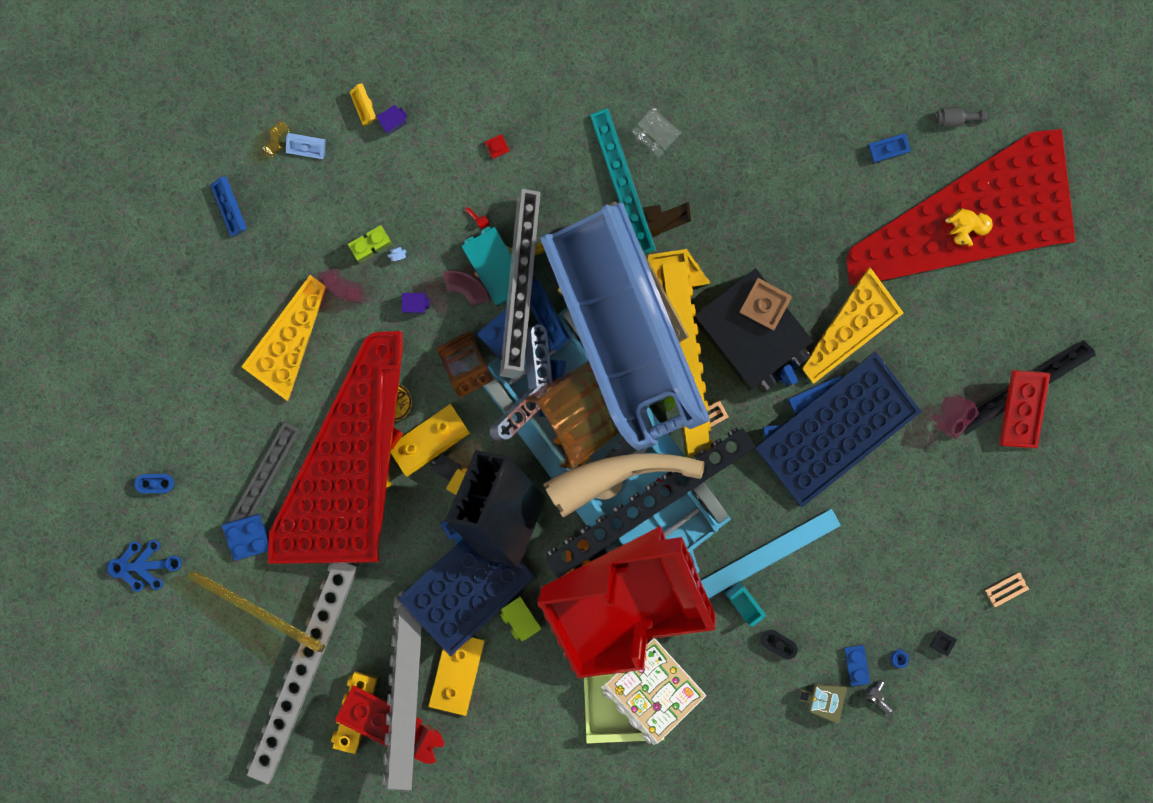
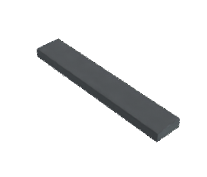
[228,421,301,522]

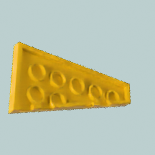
[801,267,903,384]
[242,275,326,401]

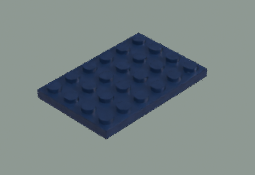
[397,538,535,656]

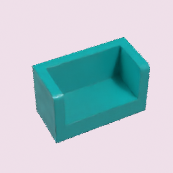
[724,581,767,627]

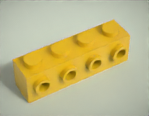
[331,671,378,754]

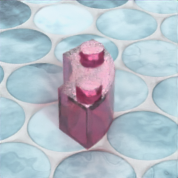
[319,268,368,304]
[443,271,490,307]

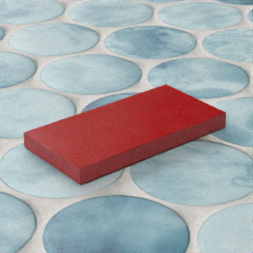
[999,370,1050,448]

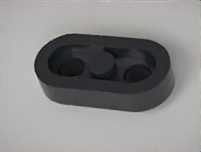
[761,629,798,659]

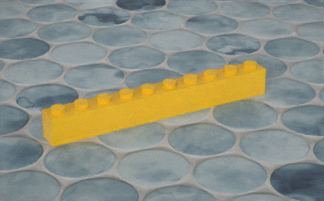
[660,261,713,458]

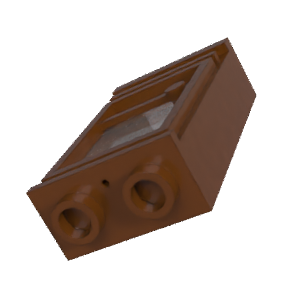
[436,331,494,398]

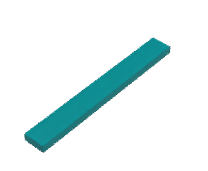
[590,108,657,255]

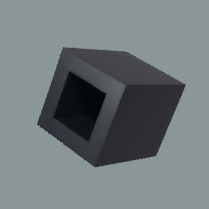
[431,453,462,481]

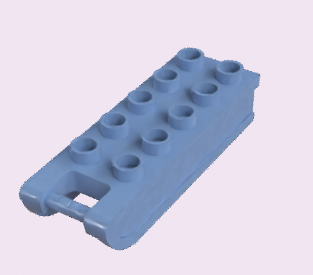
[541,203,709,451]

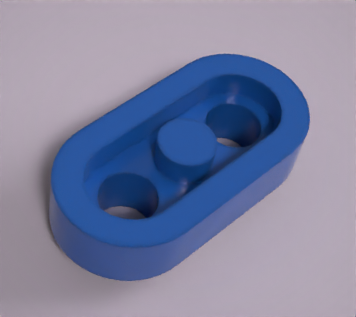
[135,474,175,493]

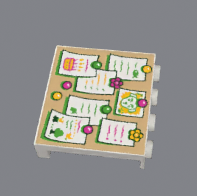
[601,638,707,745]

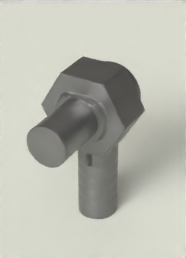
[865,680,893,715]

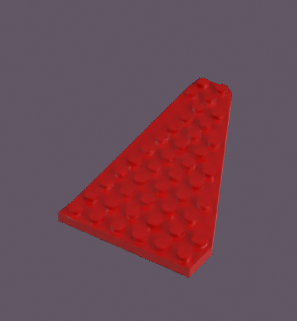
[846,129,1076,286]
[268,331,403,564]

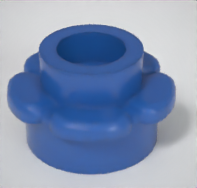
[890,649,909,668]

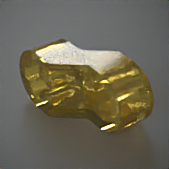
[261,120,290,159]

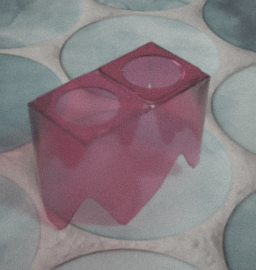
[931,394,979,440]

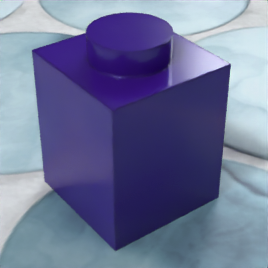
[376,104,408,136]
[402,293,430,314]

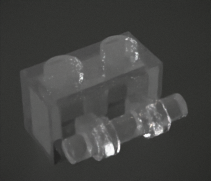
[631,107,682,157]

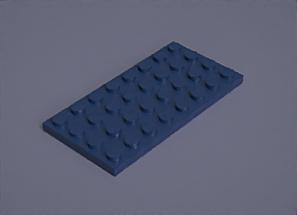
[755,351,922,507]

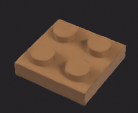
[739,278,792,331]

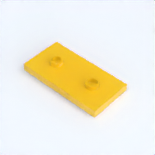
[391,404,470,477]
[429,637,485,716]

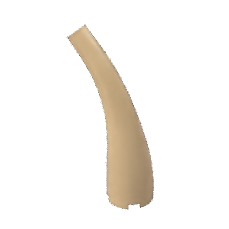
[543,453,704,518]

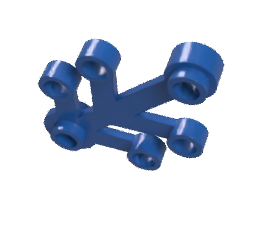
[107,540,182,592]

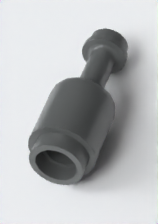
[936,107,988,127]

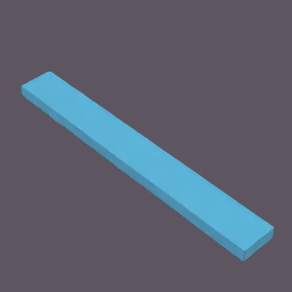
[701,509,841,598]

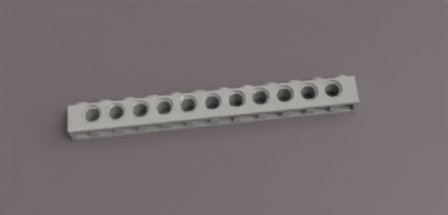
[246,563,359,784]

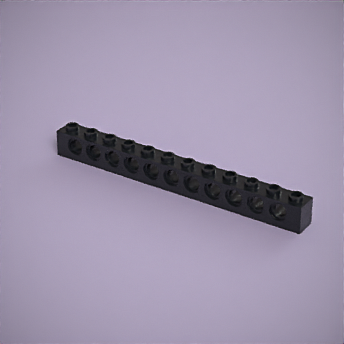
[545,427,756,578]

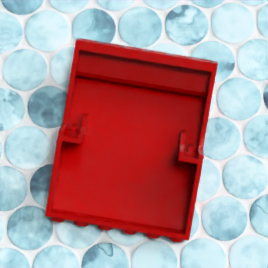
[537,526,716,678]

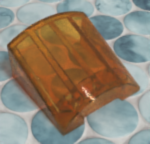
[525,361,620,469]

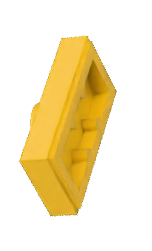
[350,83,376,126]

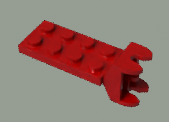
[335,685,444,764]

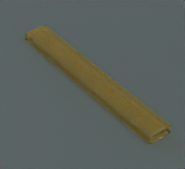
[187,571,326,652]

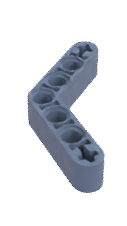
[490,324,553,441]

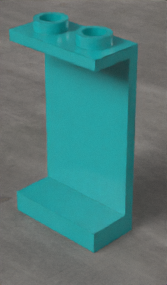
[462,227,512,307]

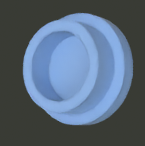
[387,247,406,262]

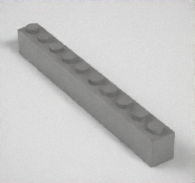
[500,189,541,379]
[382,591,422,791]

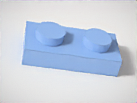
[286,133,326,159]

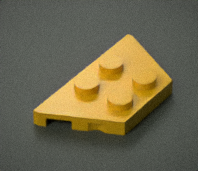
[648,249,710,287]

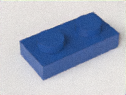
[868,133,911,163]
[844,645,870,686]

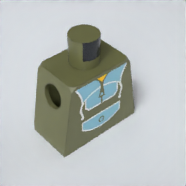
[799,683,847,724]

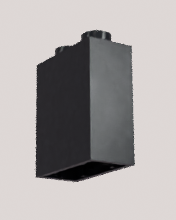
[693,268,813,393]
[445,450,546,567]

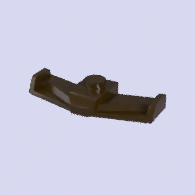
[642,202,691,236]

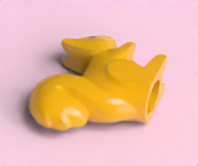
[945,208,993,246]

